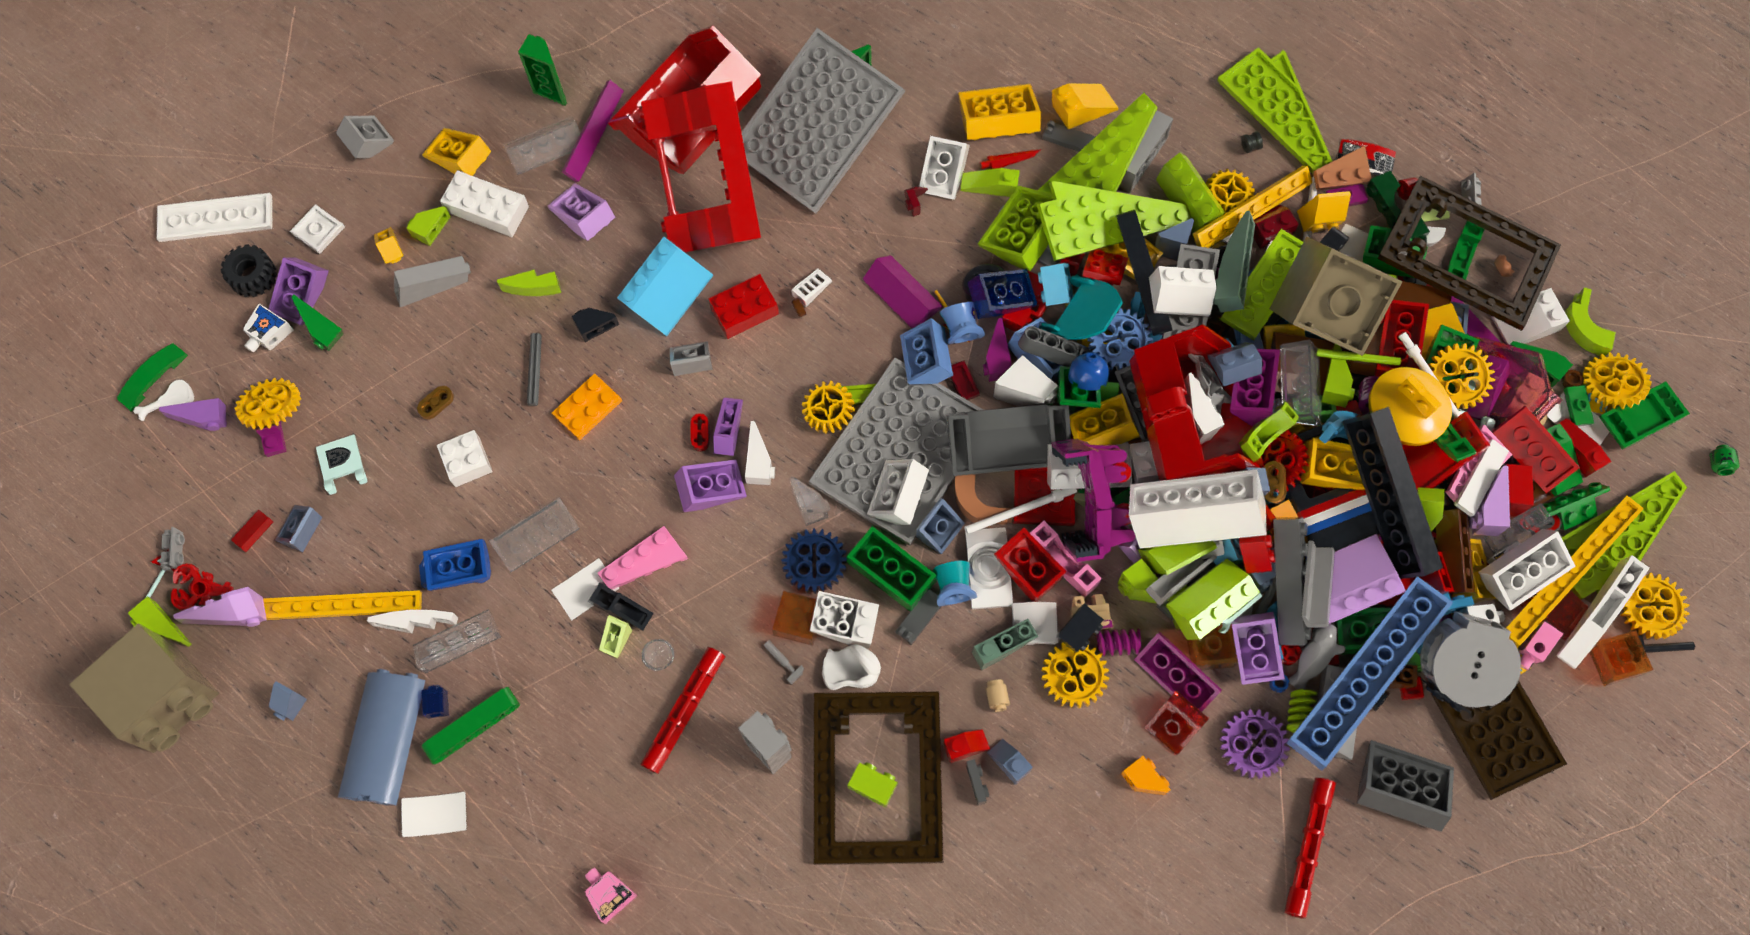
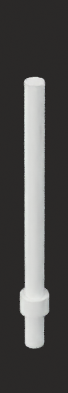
[1398,332,1461,419]
[964,489,1077,534]

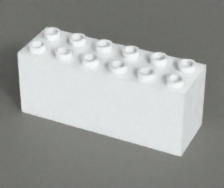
[1129,469,1266,548]

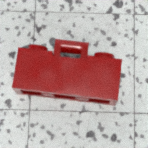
[1002,271,1047,332]

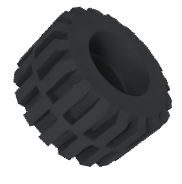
[221,244,277,297]

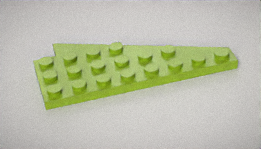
[1037,181,1191,261]
[1561,471,1687,601]

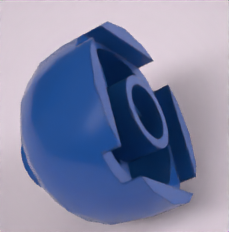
[1068,352,1109,391]

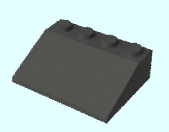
[1357,740,1454,832]

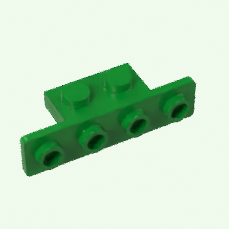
[1531,482,1610,530]

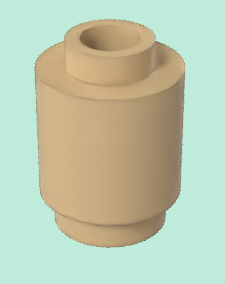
[986,679,1010,712]

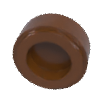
[791,298,807,318]
[1561,370,1584,388]

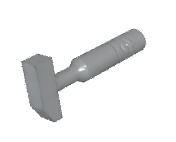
[764,640,804,685]

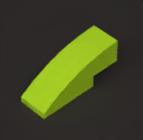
[497,270,562,296]

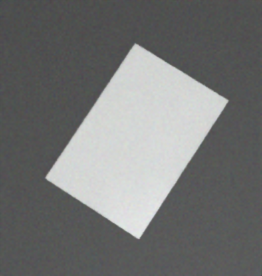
[551,558,619,620]

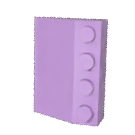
[1329,534,1406,624]

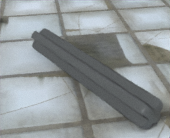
[527,333,542,406]

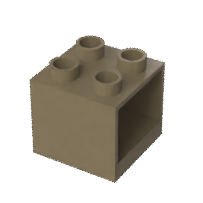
[1269,237,1402,356]
[69,623,219,753]

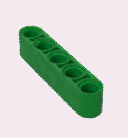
[421,687,520,765]

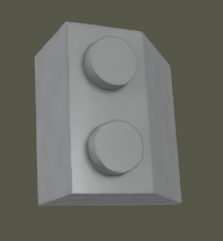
[336,116,394,158]

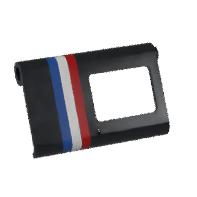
[1273,424,1380,552]

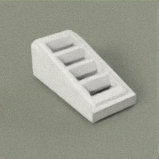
[791,269,832,307]

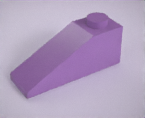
[159,398,227,431]
[713,398,743,456]

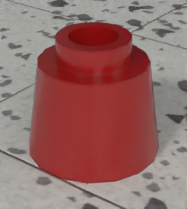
[1397,177,1418,200]

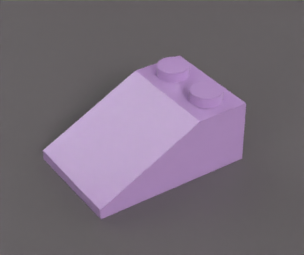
[547,183,615,241]
[1469,466,1510,536]

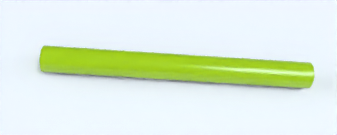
[1316,348,1401,366]

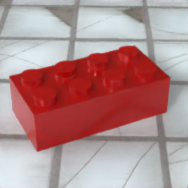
[1375,300,1429,377]

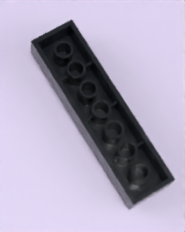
[1342,407,1443,579]

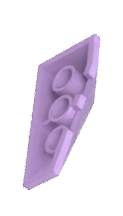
[173,587,267,627]

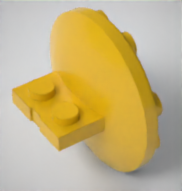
[1368,367,1452,446]

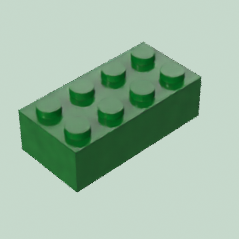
[847,526,937,612]

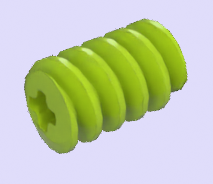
[1286,689,1318,733]

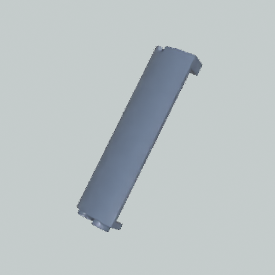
[338,669,425,806]

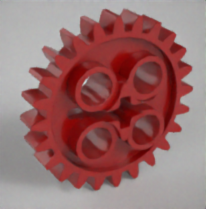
[1262,430,1309,494]

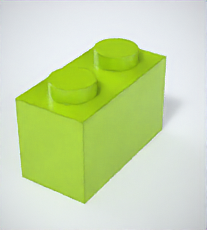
[847,762,898,808]

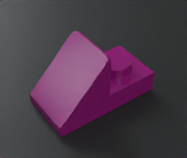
[256,421,287,457]

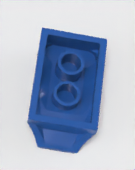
[419,539,491,591]

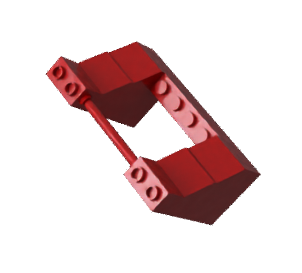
[638,81,761,253]

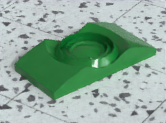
[1425,324,1479,393]
[1599,381,1690,450]

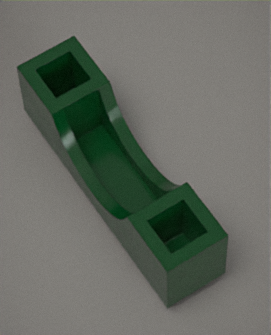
[1366,170,1430,240]

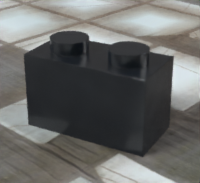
[1056,603,1104,653]

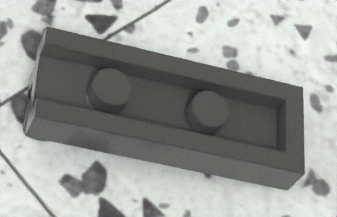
[1042,120,1096,152]
[895,589,942,645]

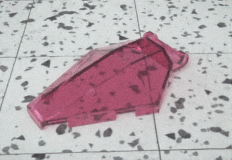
[1469,335,1563,422]

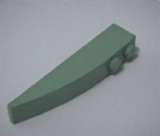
[1214,210,1255,312]

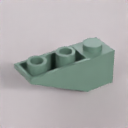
[972,619,1038,670]

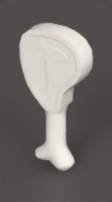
[133,380,194,421]

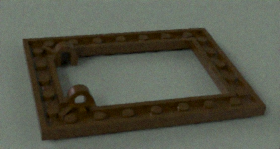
[1377,176,1561,331]
[814,691,943,865]

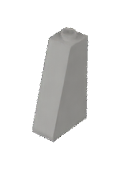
[394,256,471,307]

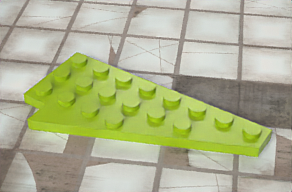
[1217,47,1333,174]
[1038,93,1158,194]

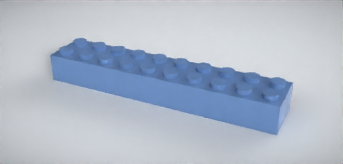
[1286,577,1453,771]

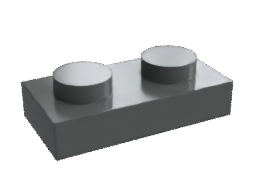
[966,759,989,806]

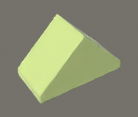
[599,615,632,658]

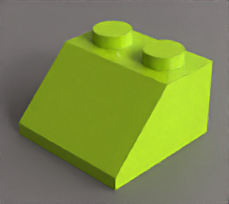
[1117,559,1158,603]

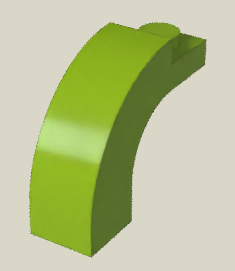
[1565,287,1616,356]
[1239,401,1299,462]

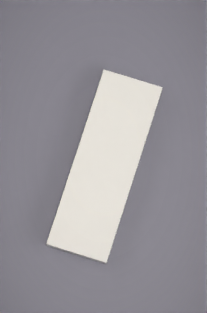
[157,193,272,242]

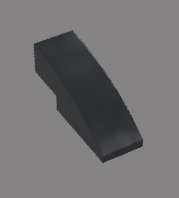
[587,583,654,631]

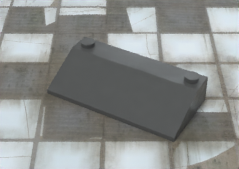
[946,403,1071,476]

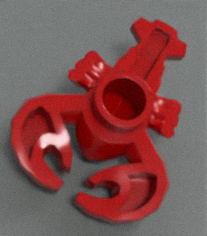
[171,563,234,610]

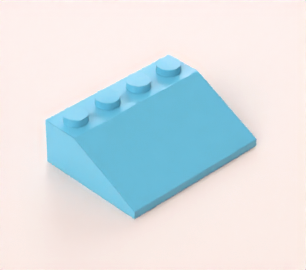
[617,237,714,336]

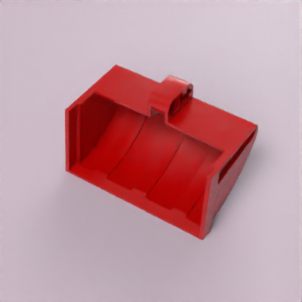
[608,25,762,174]
[1129,324,1264,481]

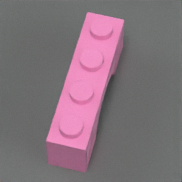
[1030,521,1102,598]

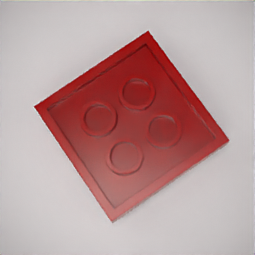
[1014,467,1075,526]

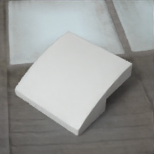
[1012,602,1058,645]

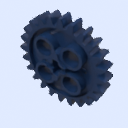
[781,528,847,594]

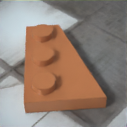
[1313,146,1371,190]

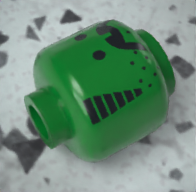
[1709,445,1740,476]

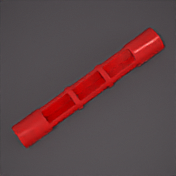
[640,647,725,774]
[1284,777,1336,919]

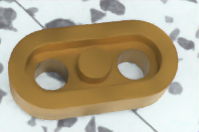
[417,386,454,420]
[1264,461,1286,503]

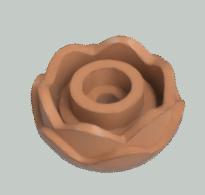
[1494,255,1515,277]

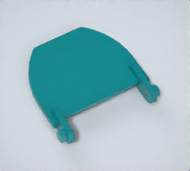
[1039,274,1123,340]

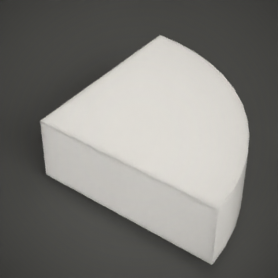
[1425,227,1446,247]

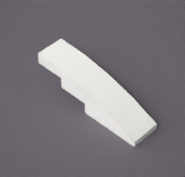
[367,610,458,633]

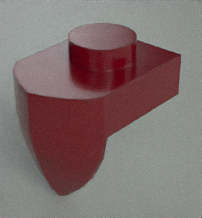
[904,187,928,217]

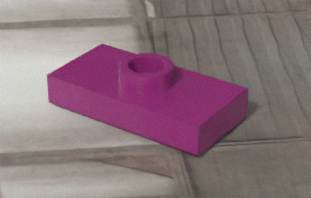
[1325,184,1368,207]

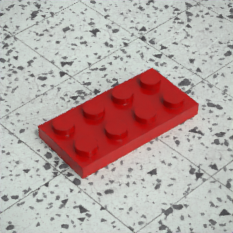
[1491,406,1580,493]

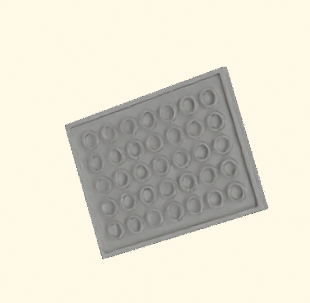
[742,28,905,214]
[808,358,983,546]

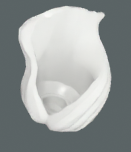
[822,644,881,690]

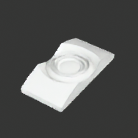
[965,527,1013,609]

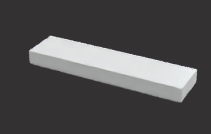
[1454,439,1509,517]

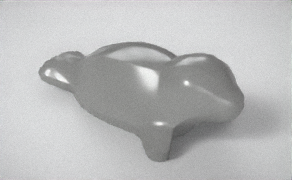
[1188,354,1232,415]
[1289,624,1345,689]

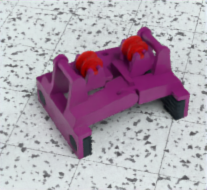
[1051,439,1135,562]

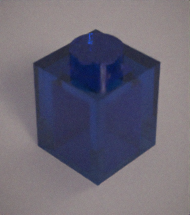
[421,685,449,719]

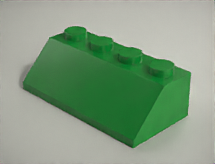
[518,34,567,106]

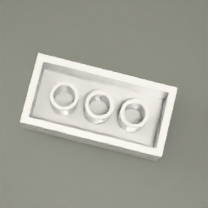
[440,170,529,237]

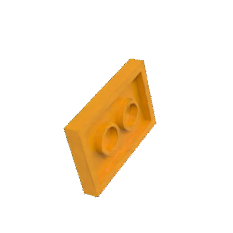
[552,373,622,441]

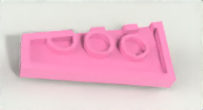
[1445,425,1512,502]
[598,526,688,589]

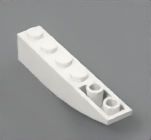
[1556,555,1649,669]

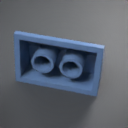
[1007,317,1062,382]
[900,318,953,384]

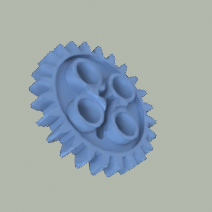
[1087,308,1153,370]

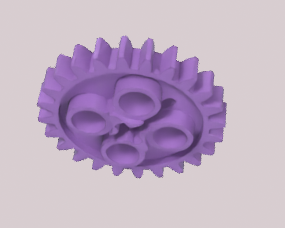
[1220,709,1290,779]

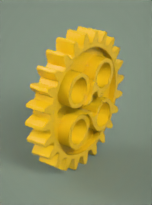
[1428,343,1495,410]
[1582,352,1652,409]
[234,378,301,430]
[1620,573,1690,640]
[1041,642,1109,709]

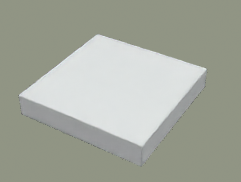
[290,204,345,254]

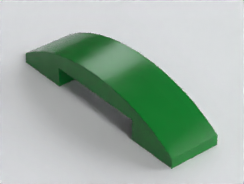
[1446,220,1484,280]
[117,343,188,412]
[1434,423,1476,462]

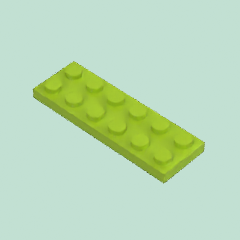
[1220,229,1304,341]

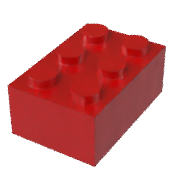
[708,274,779,339]

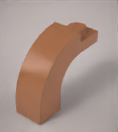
[954,474,1012,528]

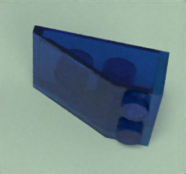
[968,269,1038,319]

